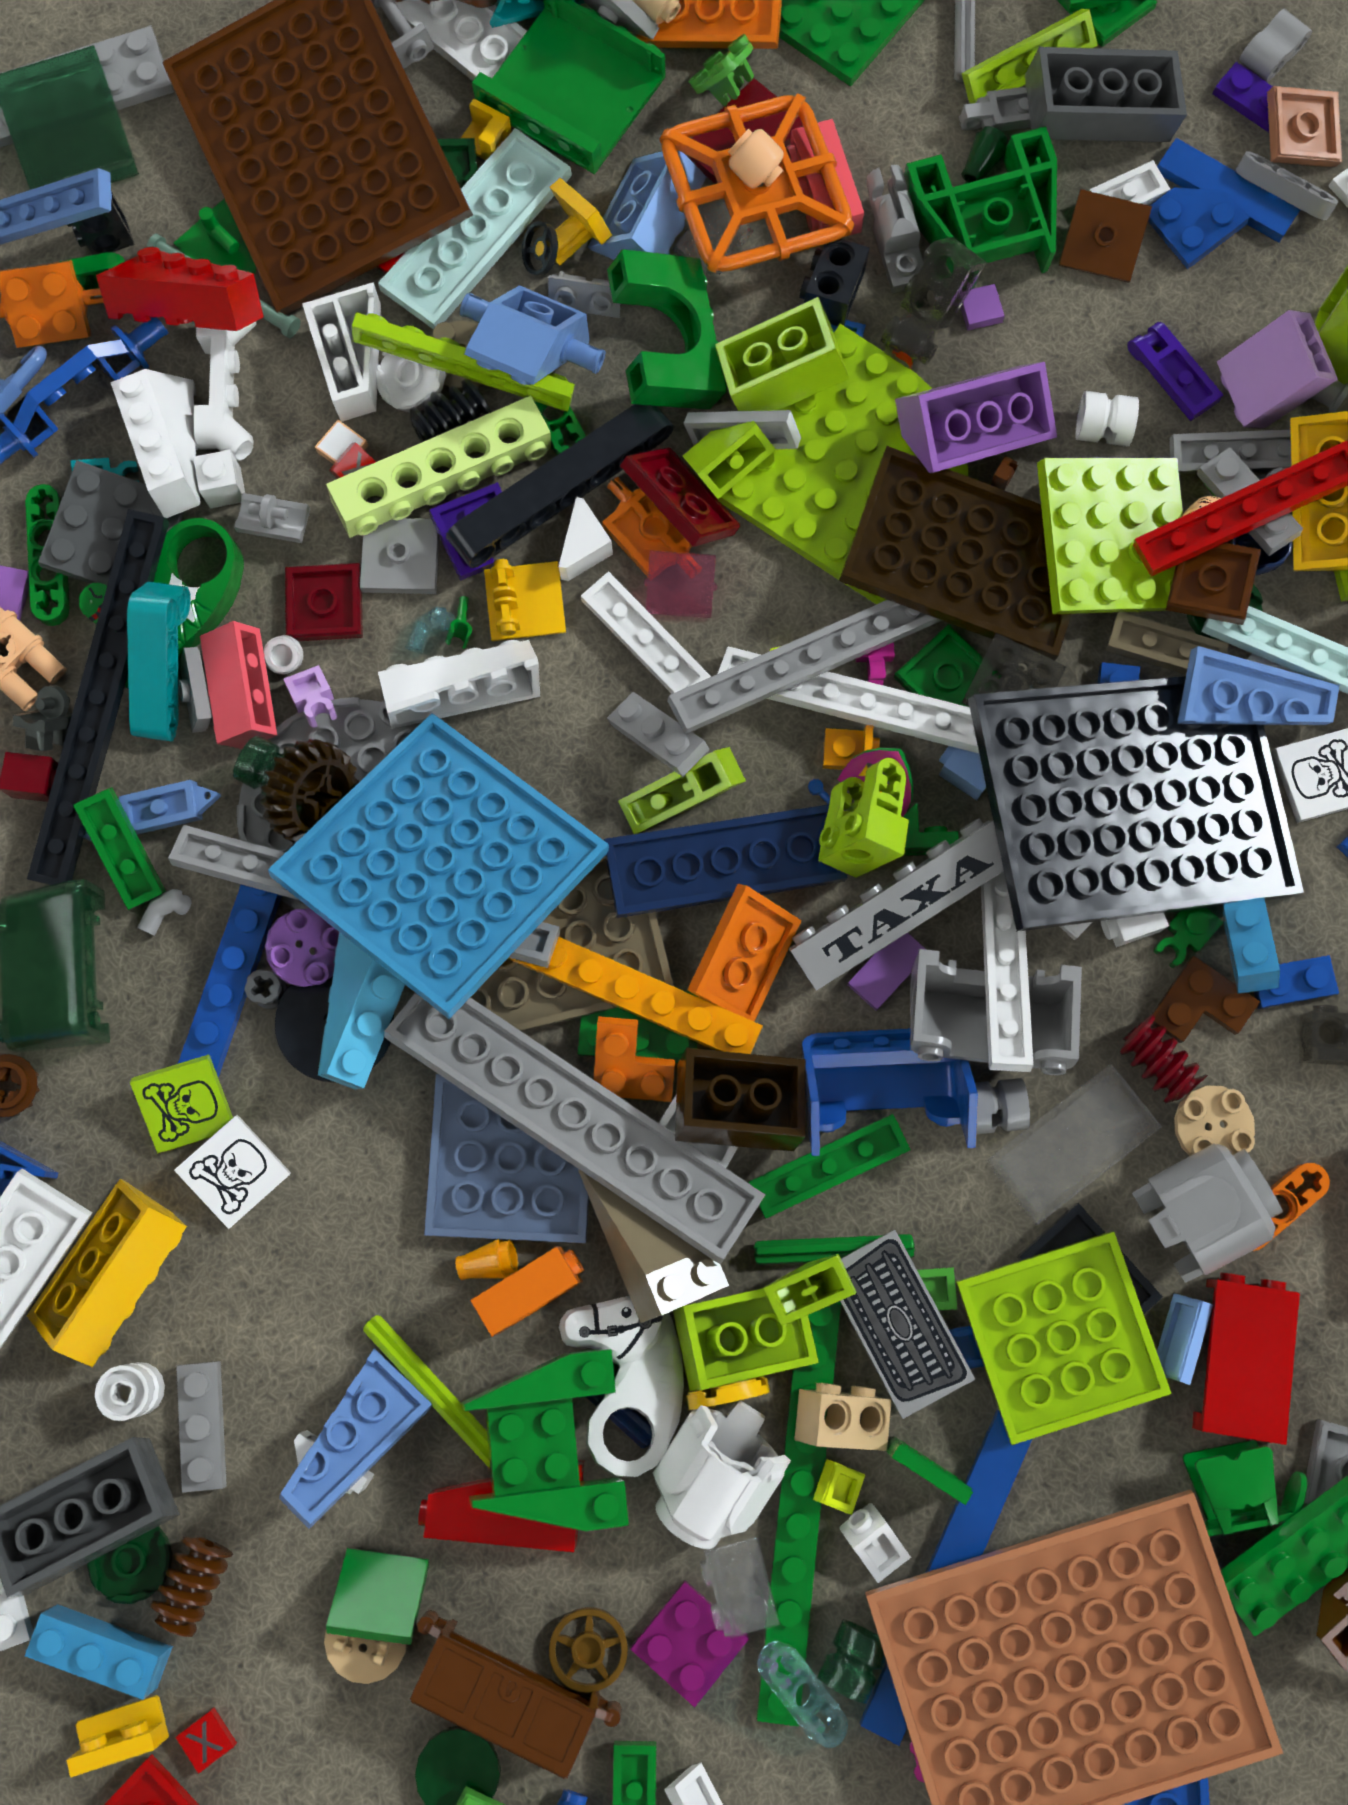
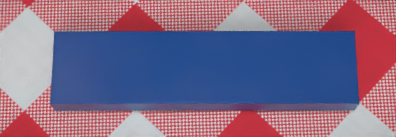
[1157,138,1301,243]

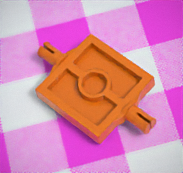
[0,260,104,348]
[602,477,702,580]

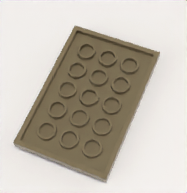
[470,856,674,1032]

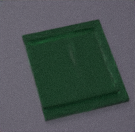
[0,45,139,190]

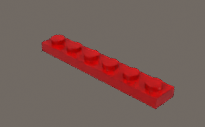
[1133,440,1348,577]

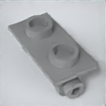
[548,271,621,318]

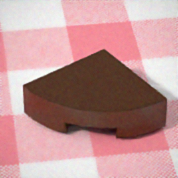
[990,456,1018,490]

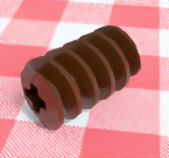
[150,1537,234,1637]

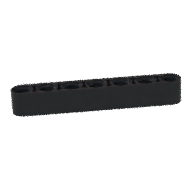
[446,404,674,568]

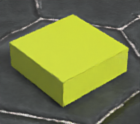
[813,1459,865,1515]

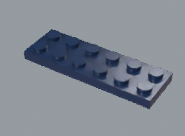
[604,804,848,918]

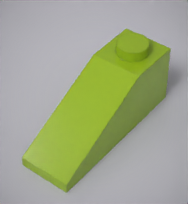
[618,747,746,834]

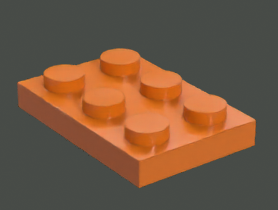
[687,884,802,1022]

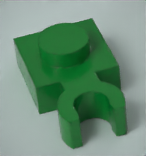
[1153,907,1224,968]

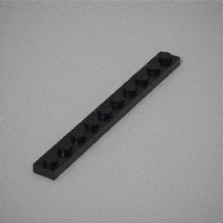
[27,509,169,890]

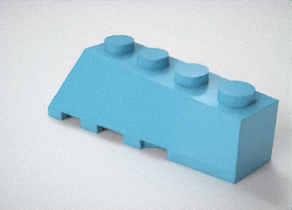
[318,932,405,1090]

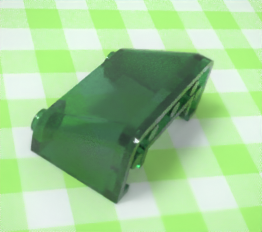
[0,879,110,1052]

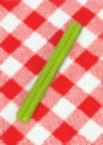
[363,1315,490,1469]

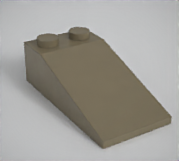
[578,1170,729,1323]

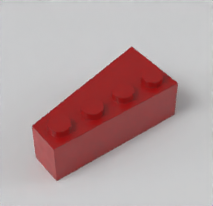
[96,247,264,331]

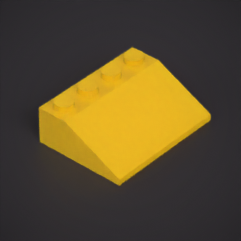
[1290,411,1348,571]

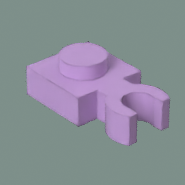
[283,665,337,728]

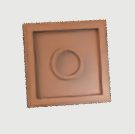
[1267,86,1342,167]

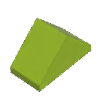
[763,1254,857,1326]

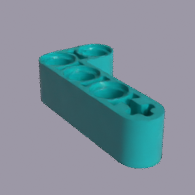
[127,582,191,742]

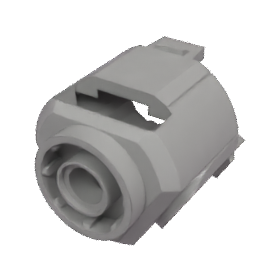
[1132,1144,1283,1283]

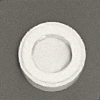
[263,635,303,674]

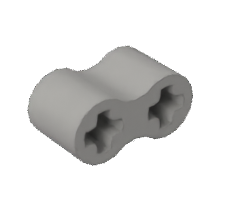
[1239,8,1312,82]

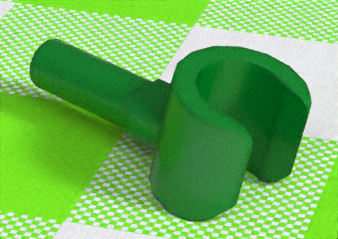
[445,596,472,649]

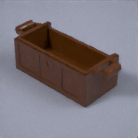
[409,1610,622,1779]

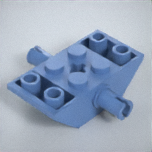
[460,285,606,385]

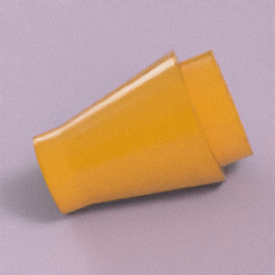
[455,1239,518,1280]

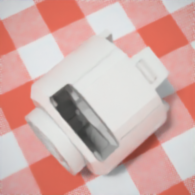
[653,1400,791,1549]

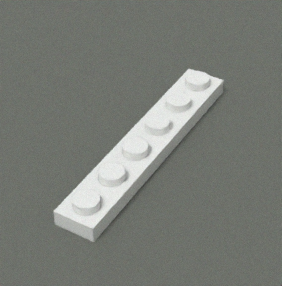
[981,871,1033,1072]

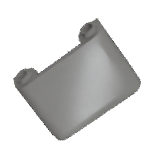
[910,949,1082,1075]

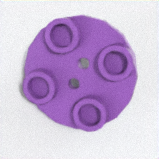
[265,908,339,987]

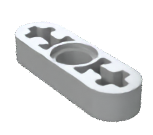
[1236,151,1338,220]

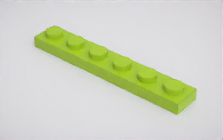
[352,312,575,412]

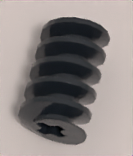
[410,379,491,443]

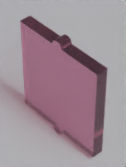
[644,550,717,618]

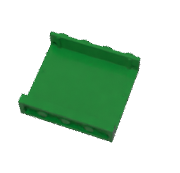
[472,0,666,175]

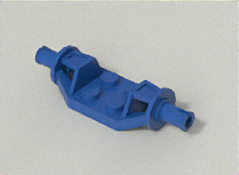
[0,317,169,464]

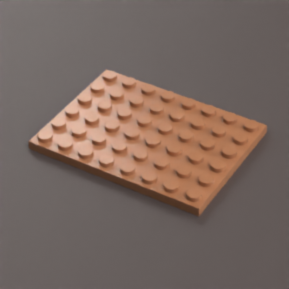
[865,1489,1283,1805]

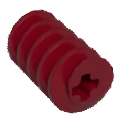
[1120,1014,1208,1104]

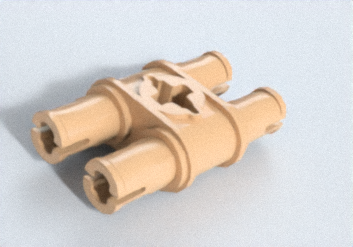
[0,607,67,711]

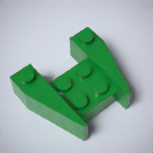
[904,126,1057,290]
[461,1348,629,1531]

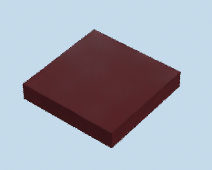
[285,563,363,641]

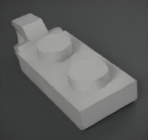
[959,87,1031,131]

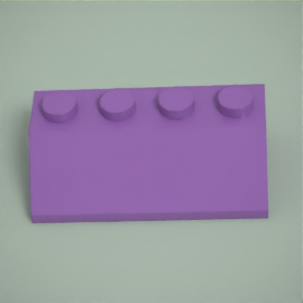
[895,362,1057,473]

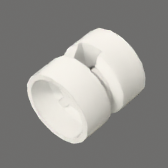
[1075,391,1139,446]
[95,1362,165,1421]

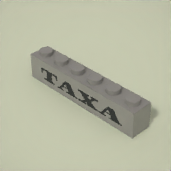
[790,818,1004,991]

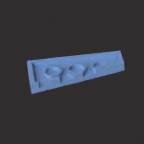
[1177,646,1340,725]
[279,1348,432,1529]

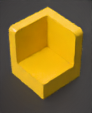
[461,99,512,161]

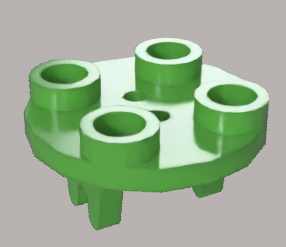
[688,34,754,106]

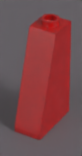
[418,1460,585,1552]

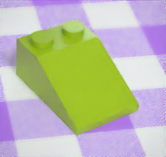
[673,1289,819,1391]

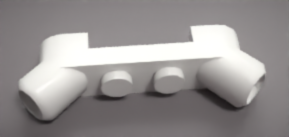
[194,322,256,461]

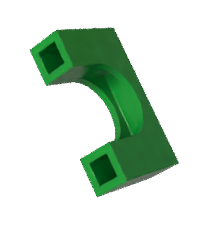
[607,249,727,409]

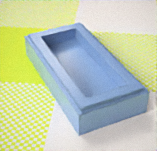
[1157,1293,1213,1385]

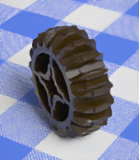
[259,738,360,843]

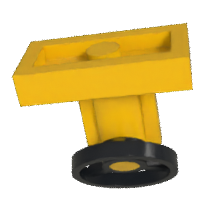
[522,178,612,276]

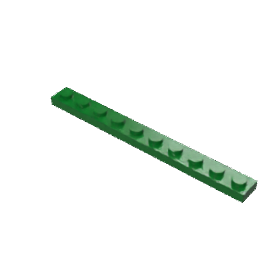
[756,1301,841,1727]

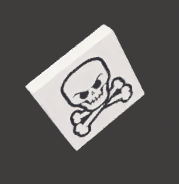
[1272,728,1348,823]
[174,1115,291,1229]

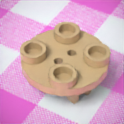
[1174,1086,1255,1156]
[324,1631,407,1684]

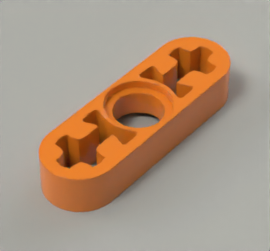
[1253,1163,1330,1251]

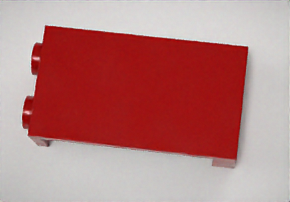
[1192,1272,1300,1445]

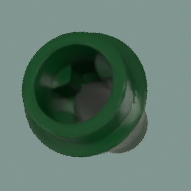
[961,126,1008,183]

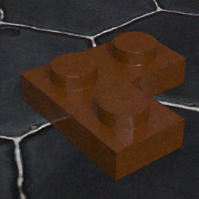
[1152,956,1260,1043]

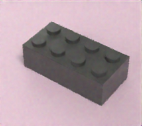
[1025,47,1187,142]
[0,1437,180,1598]

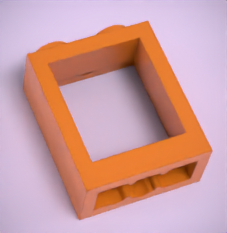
[470,1246,585,1337]

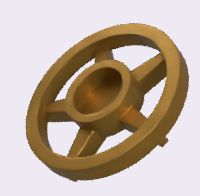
[549,1607,628,1692]

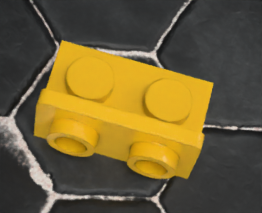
[66,1695,169,1778]

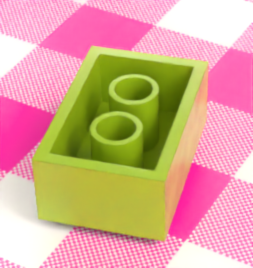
[715,297,849,411]

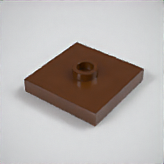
[1058,189,1152,283]
[1165,543,1261,625]

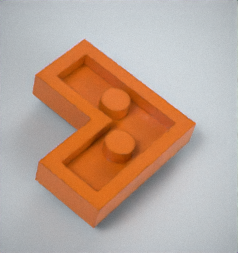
[594,1016,675,1102]

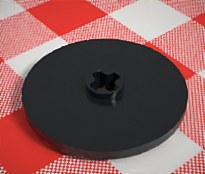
[275,976,394,1083]

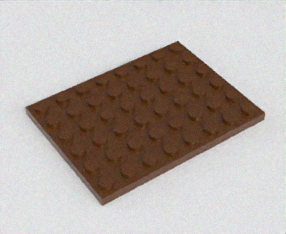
[162,0,473,315]

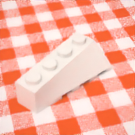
[110,369,200,518]
[378,640,540,729]

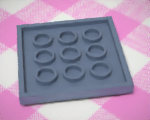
[424,1074,589,1243]

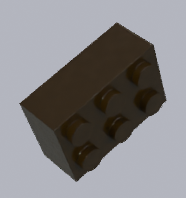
[675,1048,806,1152]

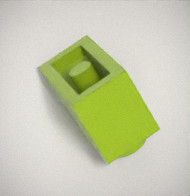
[683,421,776,499]

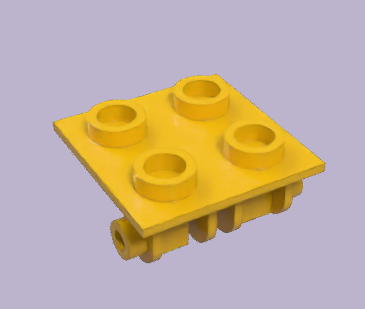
[484,559,566,641]

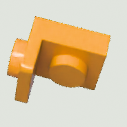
[823,725,880,770]

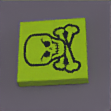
[130,1054,233,1154]

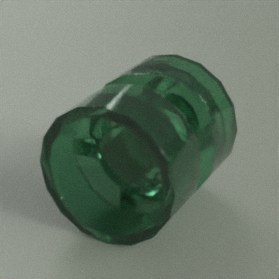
[233,735,284,796]
[817,1619,886,1704]

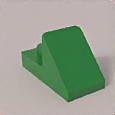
[903,803,959,856]

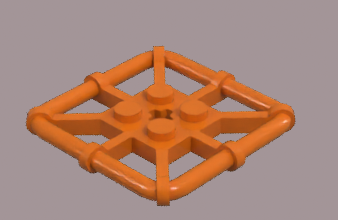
[660,93,854,274]

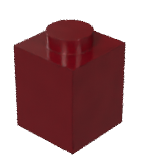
[0,752,58,802]

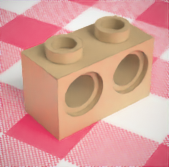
[795,1383,892,1451]

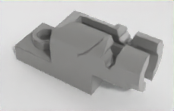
[866,165,928,293]

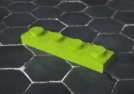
[961,9,1098,104]

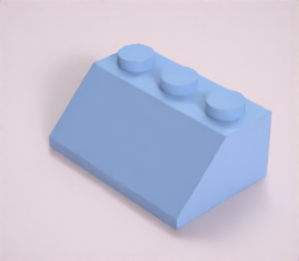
[588,151,706,260]

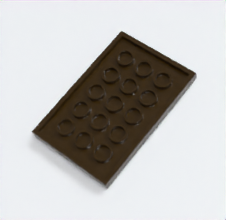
[839,446,1071,662]

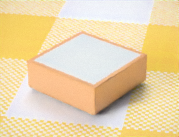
[315,420,369,464]

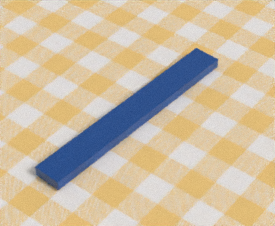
[859,1409,1032,1746]

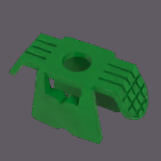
[1182,1440,1307,1537]

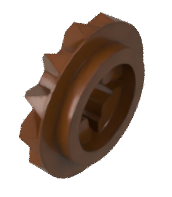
[0,1054,40,1118]

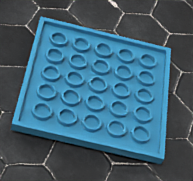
[268,713,609,1019]

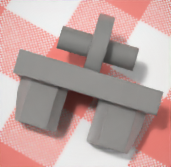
[234,493,310,543]

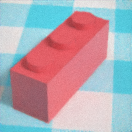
[786,119,864,237]
[200,621,278,749]

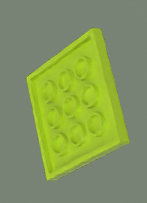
[1037,458,1183,614]
[956,1231,1171,1445]

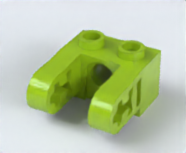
[818,758,909,878]

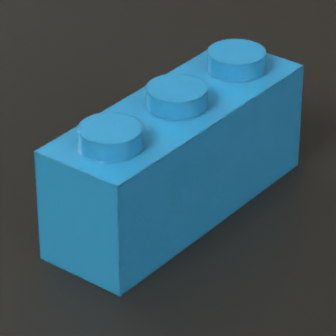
[25,1604,173,1700]

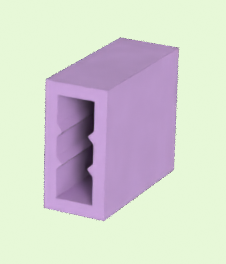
[1217,310,1338,428]

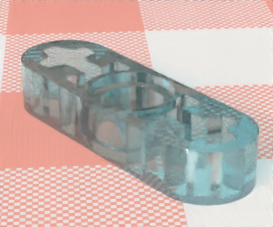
[758,1641,848,1748]

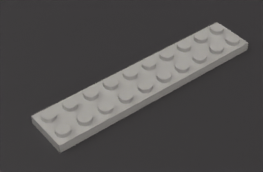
[384,993,765,1264]

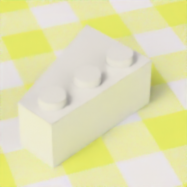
[302,282,381,422]

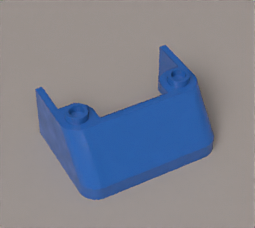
[802,1028,978,1156]

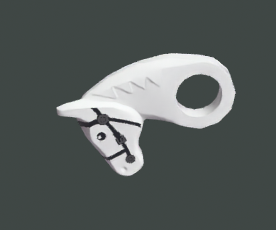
[559,1296,684,1477]

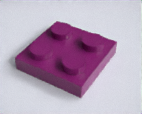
[630,1580,749,1708]

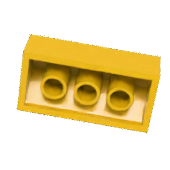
[27,1179,187,1367]

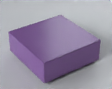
[958,284,1004,331]

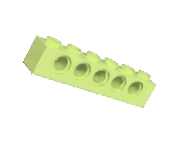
[326,395,551,538]

